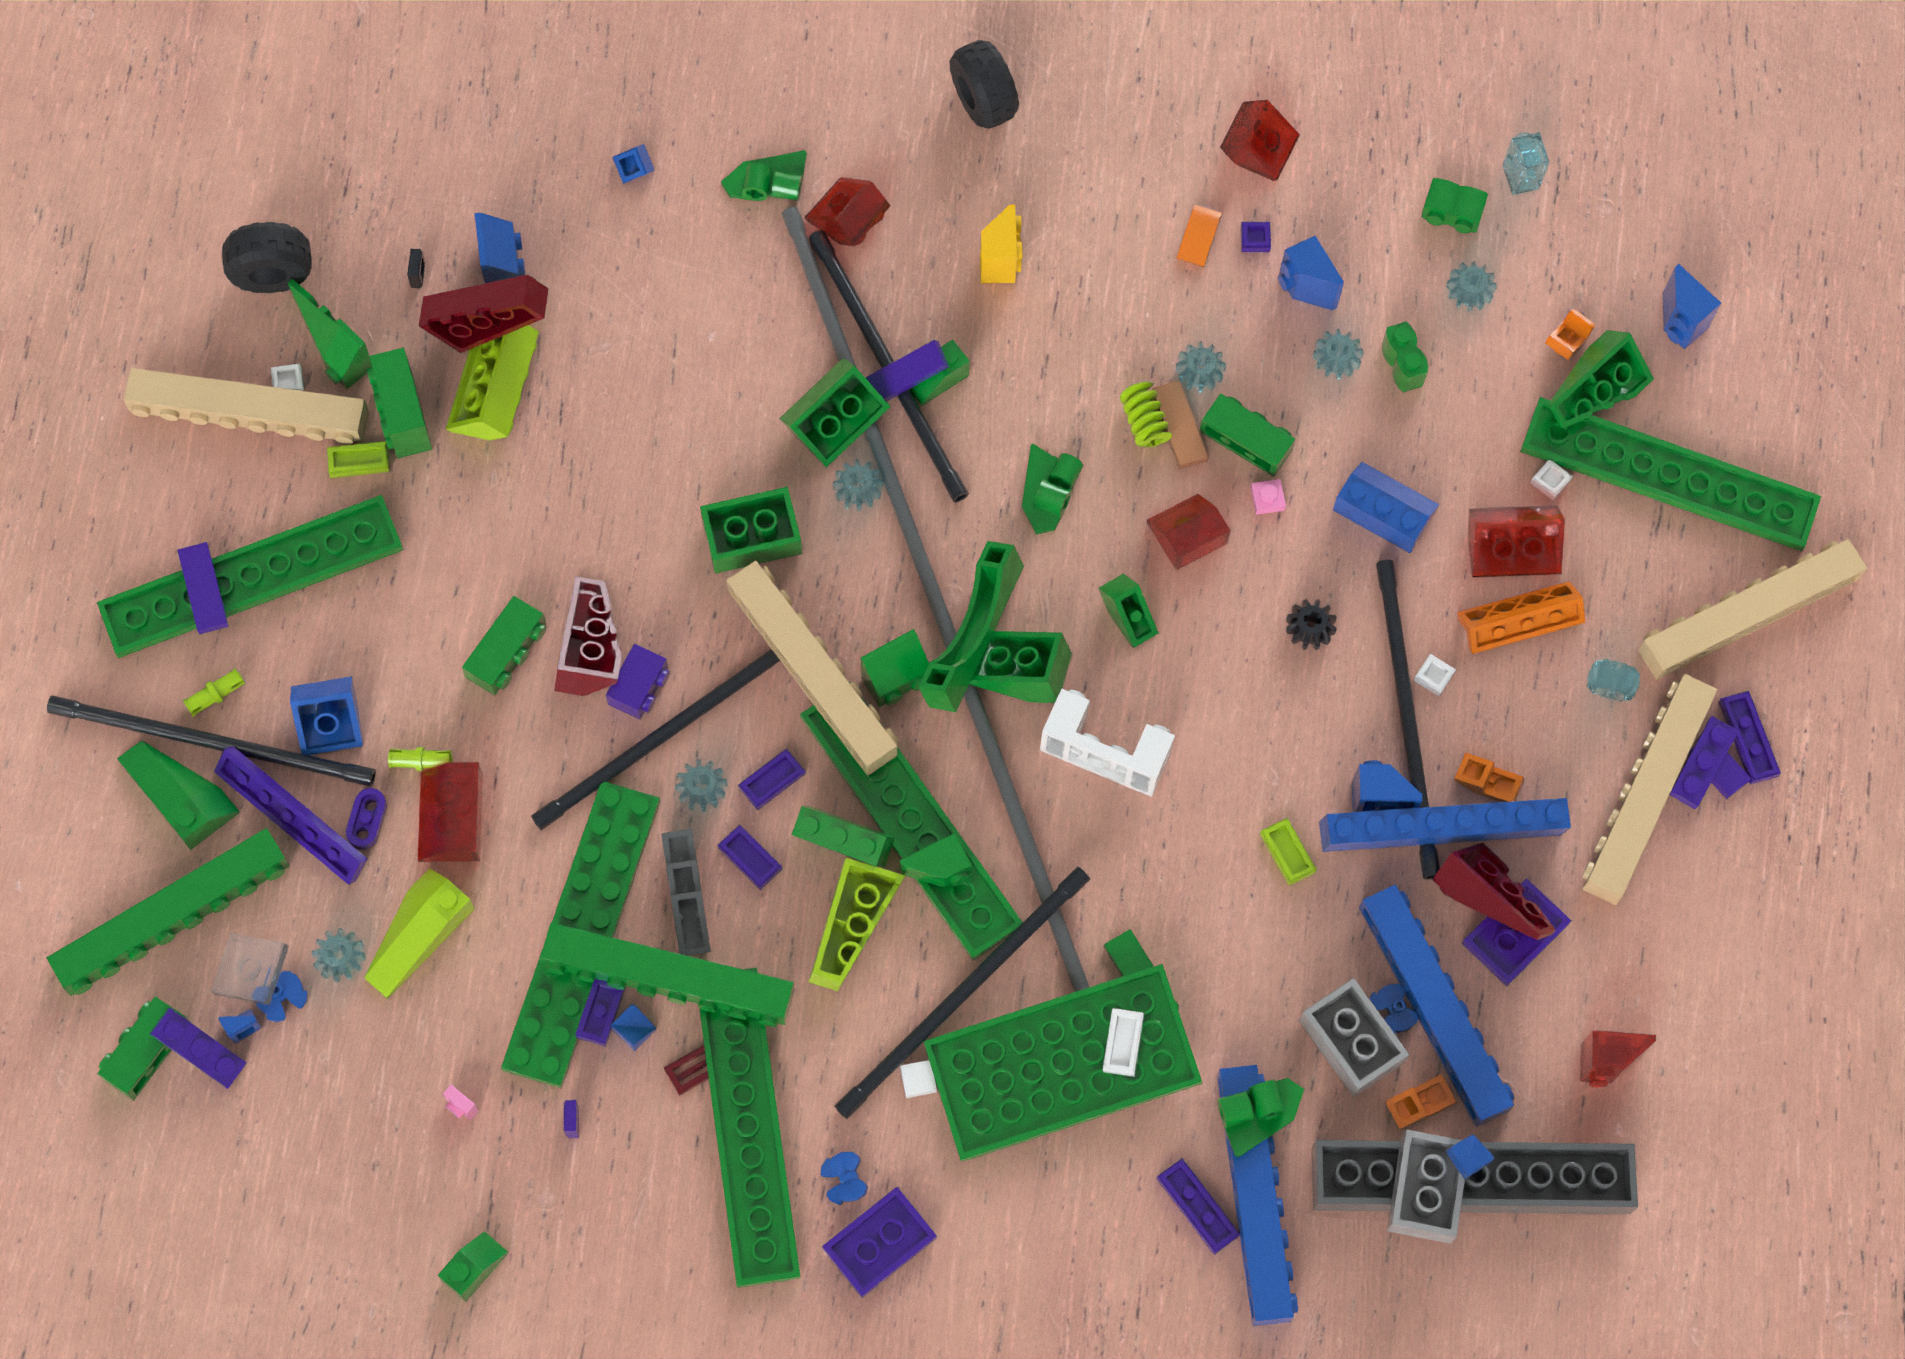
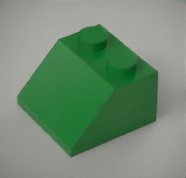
[861,629,929,707]

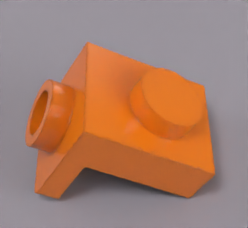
[1545,309,1595,360]

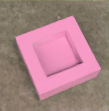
[1250,479,1286,515]
[443,1085,478,1120]

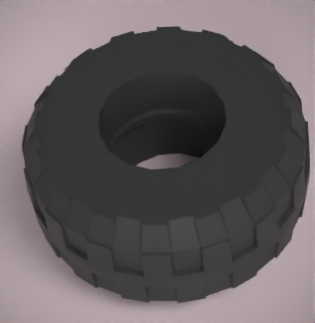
[949,40,1019,129]
[222,222,312,294]

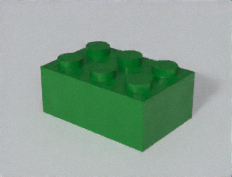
[366,347,432,458]
[700,487,802,574]

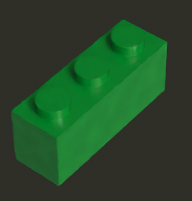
[1199,393,1295,477]
[462,596,547,696]
[791,806,895,867]
[97,996,190,1101]

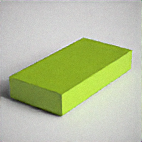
[327,441,390,478]
[1260,818,1317,886]

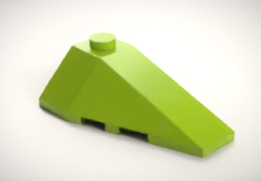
[364,868,475,999]

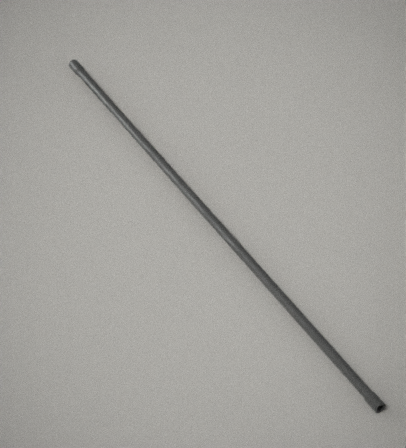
[782,207,1089,992]

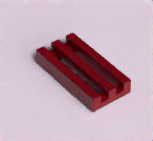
[664,1045,709,1096]

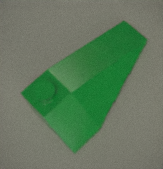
[287,279,372,389]
[1548,330,1654,428]
[117,740,240,850]

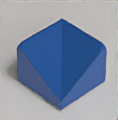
[612,144,655,184]
[611,1004,657,1052]
[218,1009,261,1043]
[1446,1135,1494,1179]

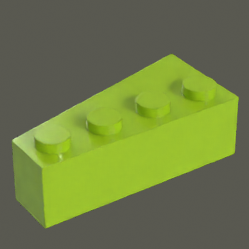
[808,858,905,991]

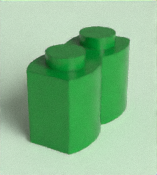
[1421,178,1488,234]
[1382,321,1428,393]

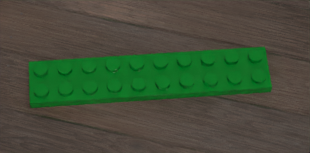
[1520,397,1821,551]
[97,495,404,659]
[800,681,1023,961]
[501,782,660,1089]
[699,967,801,1288]

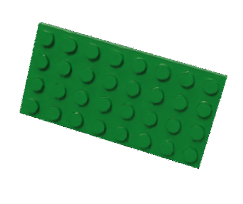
[923,964,1203,1162]

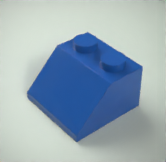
[474,213,526,283]
[1278,235,1344,310]
[1662,264,1721,349]
[290,676,363,755]
[1352,760,1422,812]

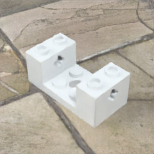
[1040,689,1175,797]

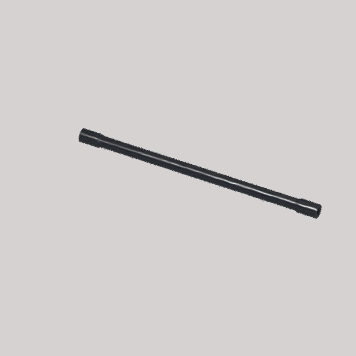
[809,230,969,503]
[1376,560,1440,880]
[531,649,780,831]
[47,695,376,787]
[834,866,1090,1119]

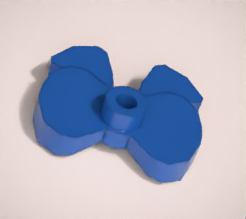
[254,971,308,1023]
[1369,984,1418,1034]
[821,1152,868,1205]

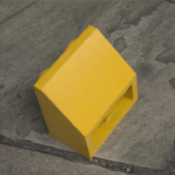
[980,204,1022,284]

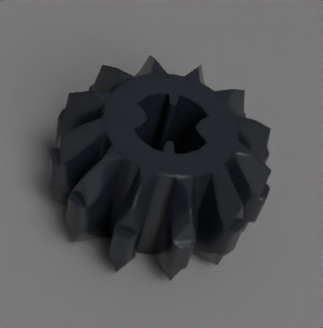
[1286,599,1337,650]

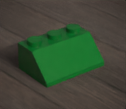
[779,358,891,468]

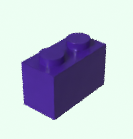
[606,644,670,720]

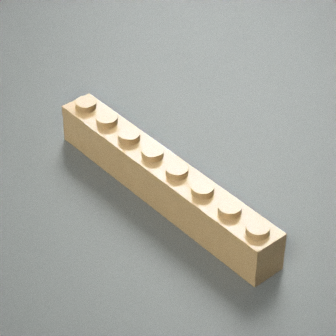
[124,368,369,445]
[1638,539,1868,681]
[726,561,899,776]
[1581,674,1718,906]

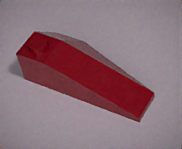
[554,576,622,696]

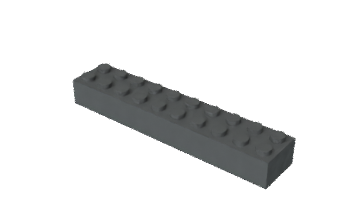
[1312,1140,1638,1214]

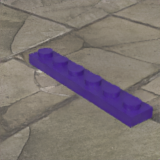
[214,746,368,885]

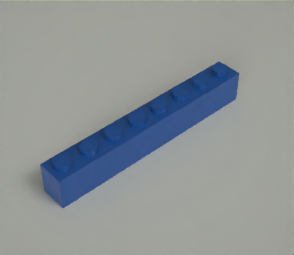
[1319,798,1571,852]
[1359,884,1515,1127]
[1217,1065,1298,1326]

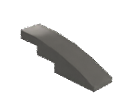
[661,829,711,956]

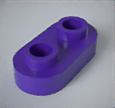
[346,788,387,850]

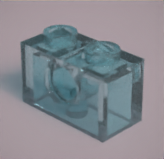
[1502,132,1550,195]

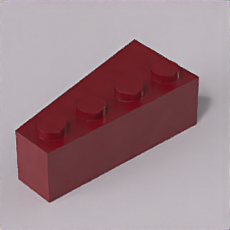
[419,274,549,353]

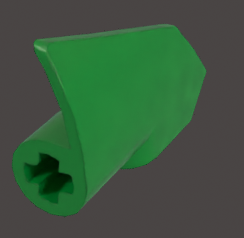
[721,150,807,201]
[1022,444,1084,535]
[1217,1078,1305,1157]

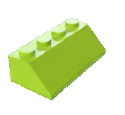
[446,325,539,440]

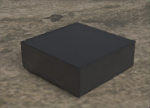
[407,249,426,288]

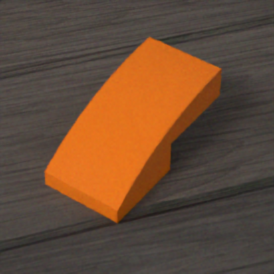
[1177,205,1222,267]
[1454,752,1524,802]
[1385,1074,1457,1130]

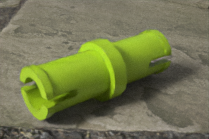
[183,668,246,717]
[388,747,453,771]

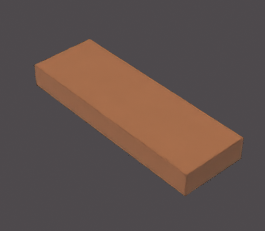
[1152,380,1208,469]

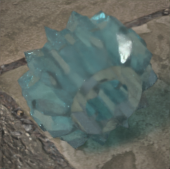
[1446,260,1497,312]
[1313,328,1364,380]
[1175,341,1226,393]
[833,459,883,511]
[1587,659,1640,702]
[675,759,728,812]
[311,928,366,982]

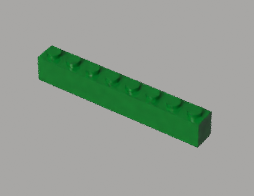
[46,828,290,996]
[540,922,795,1027]

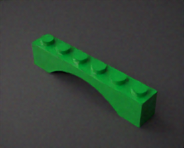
[918,541,1024,712]

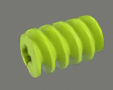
[1120,382,1172,447]

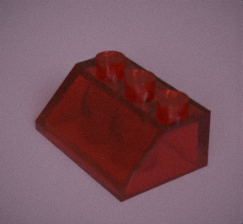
[1468,505,1565,578]
[418,762,483,862]

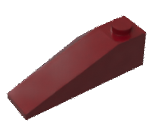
[1432,842,1556,940]

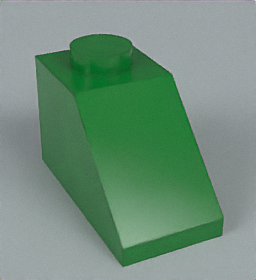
[910,339,970,407]
[1098,574,1159,648]
[899,833,972,887]
[437,1231,509,1302]

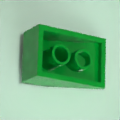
[969,631,1072,703]

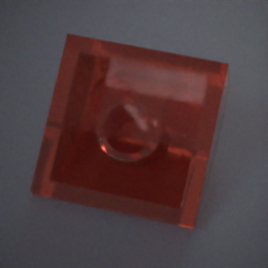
[1220,99,1300,181]
[804,177,891,247]
[1146,494,1231,570]
[1580,1030,1656,1087]

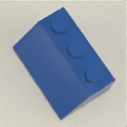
[1333,462,1440,553]

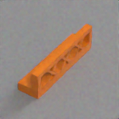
[1457,581,1585,654]

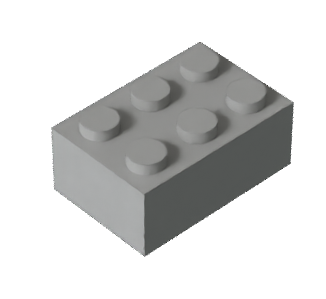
[1299,978,1410,1097]
[1387,1130,1465,1244]

